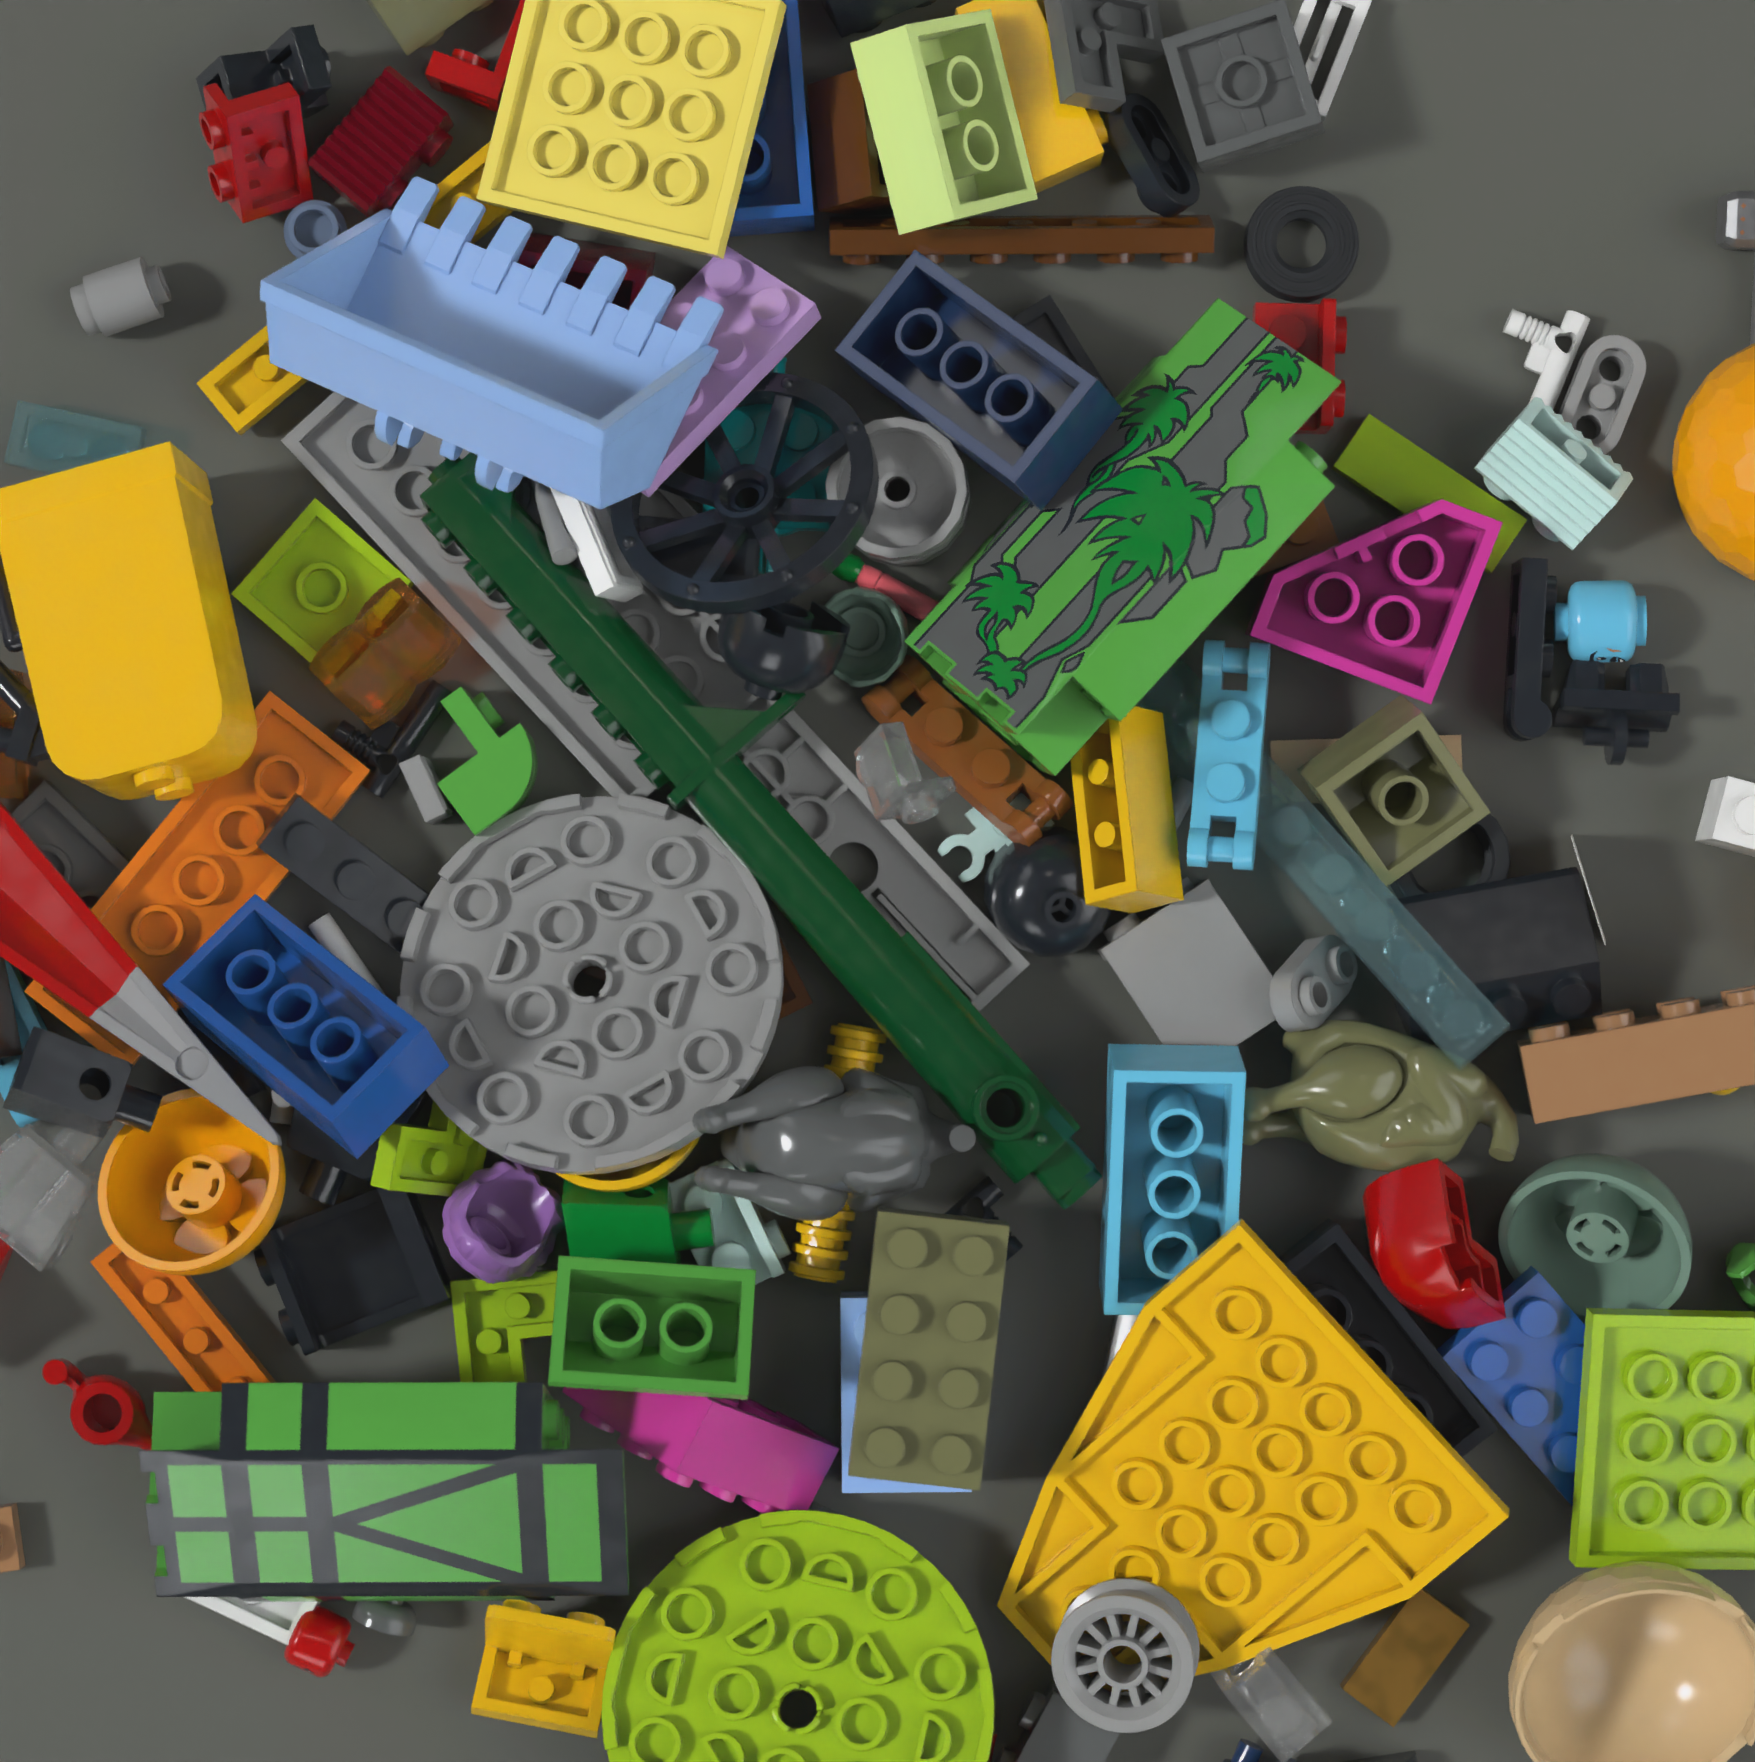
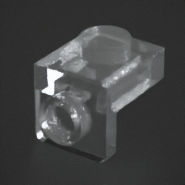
[854,722,956,824]

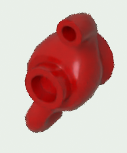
[42,1358,152,1450]

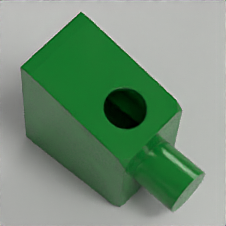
[562,1178,715,1264]

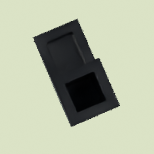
[196,25,332,119]

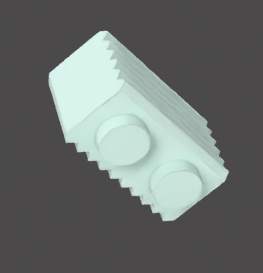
[1474,397,1633,550]

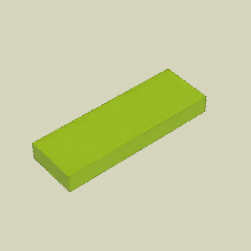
[1331,414,1527,574]

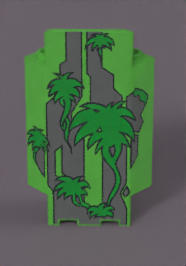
[904,298,1342,776]

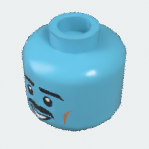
[1553,580,1647,662]

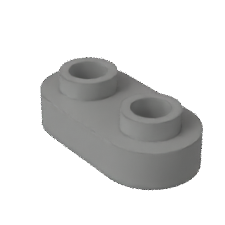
[1558,335,1646,455]
[1269,935,1357,1032]

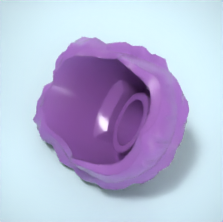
[442,1159,565,1284]

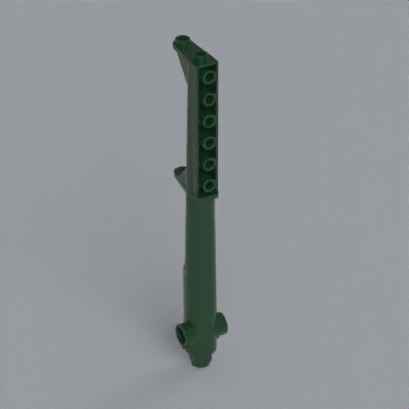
[419,452,1102,1210]

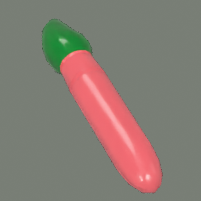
[831,553,939,621]

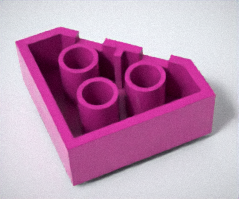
[1245,499,1503,705]
[562,1387,840,1514]

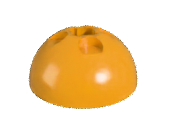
[98,1088,286,1276]

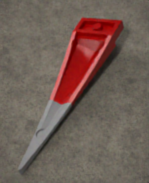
[0,801,282,1145]

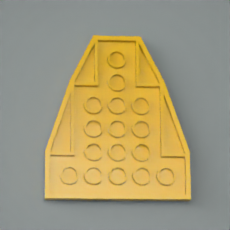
[997,1218,1509,1692]

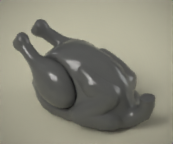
[692,1066,976,1221]

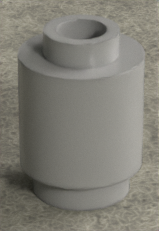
[70,256,171,337]

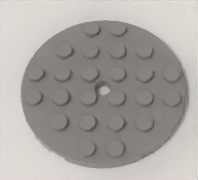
[397,793,784,1175]

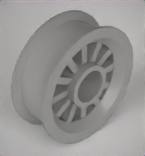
[1051,1578,1200,1733]

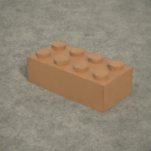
[1517,985,1755,1124]

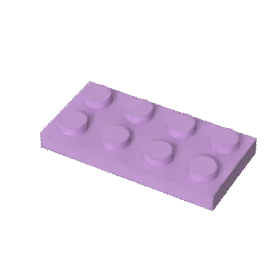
[642,246,821,497]

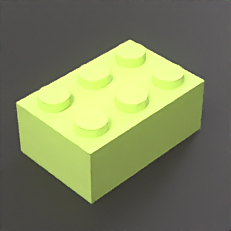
[850,9,1038,235]

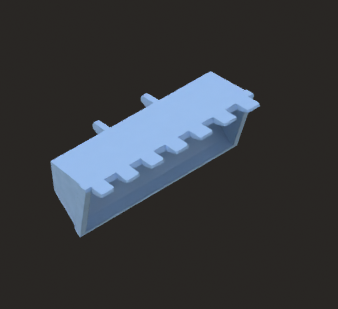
[260,176,724,510]

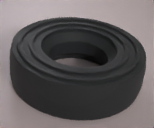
[1243,186,1359,303]

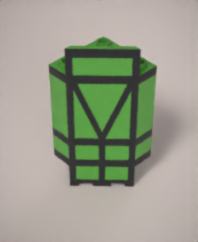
[139,1382,629,1602]

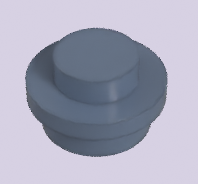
[283,200,348,259]

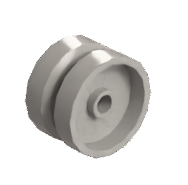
[825,416,972,567]

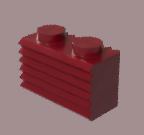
[308,65,454,218]

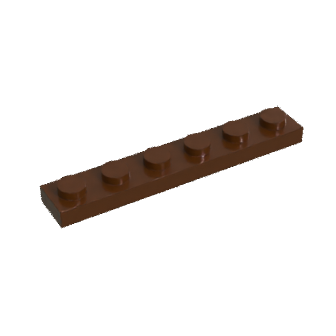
[830,215,1215,265]

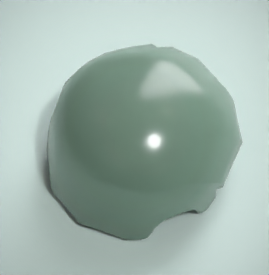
[824,586,910,687]

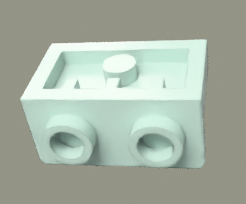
[670,1157,791,1285]

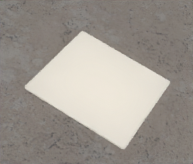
[1571,835,1606,945]

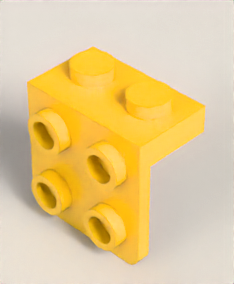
[471,1599,616,1738]

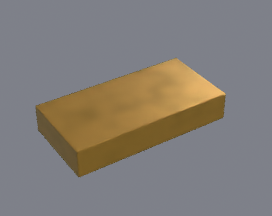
[1340,1588,1470,1728]

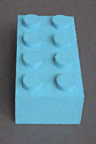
[1099,1044,1246,1315]

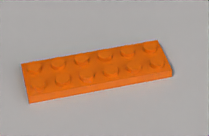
[24,691,371,1067]

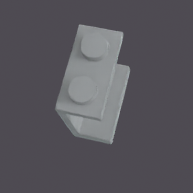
[1097,876,1276,1046]

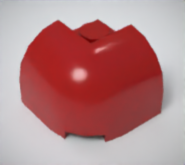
[1362,1158,1506,1329]

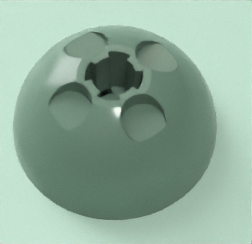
[1498,1153,1692,1323]

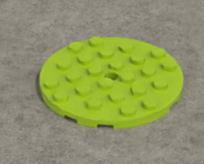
[601,1510,995,1762]

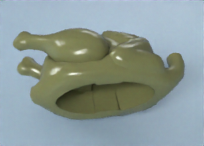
[1242,1020,1519,1173]

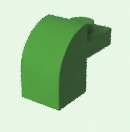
[437,686,538,836]

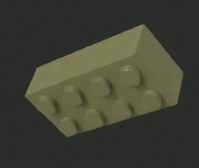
[848,1207,1010,1491]

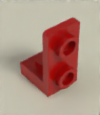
[425,0,525,113]

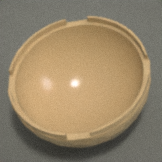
[1508,1561,1755,1762]

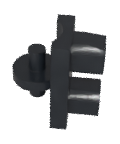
[1552,660,1680,766]

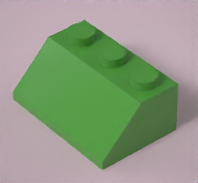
[548,1256,756,1400]

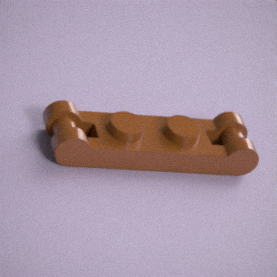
[861,655,1073,847]

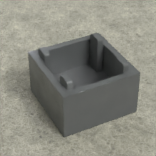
[1161,0,1325,173]

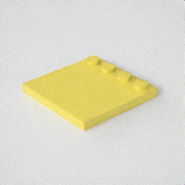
[476,0,787,259]

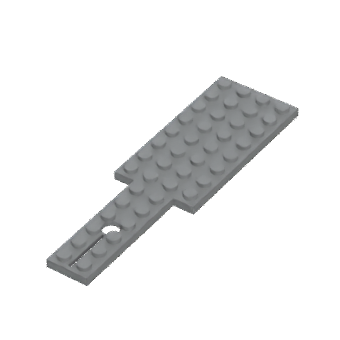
[281,392,1030,1011]

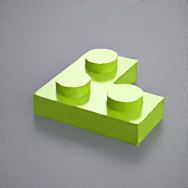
[370,1100,487,1197]
[450,1268,558,1382]

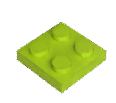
[231,498,414,679]

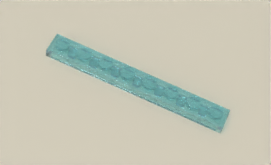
[1135,657,1510,1071]

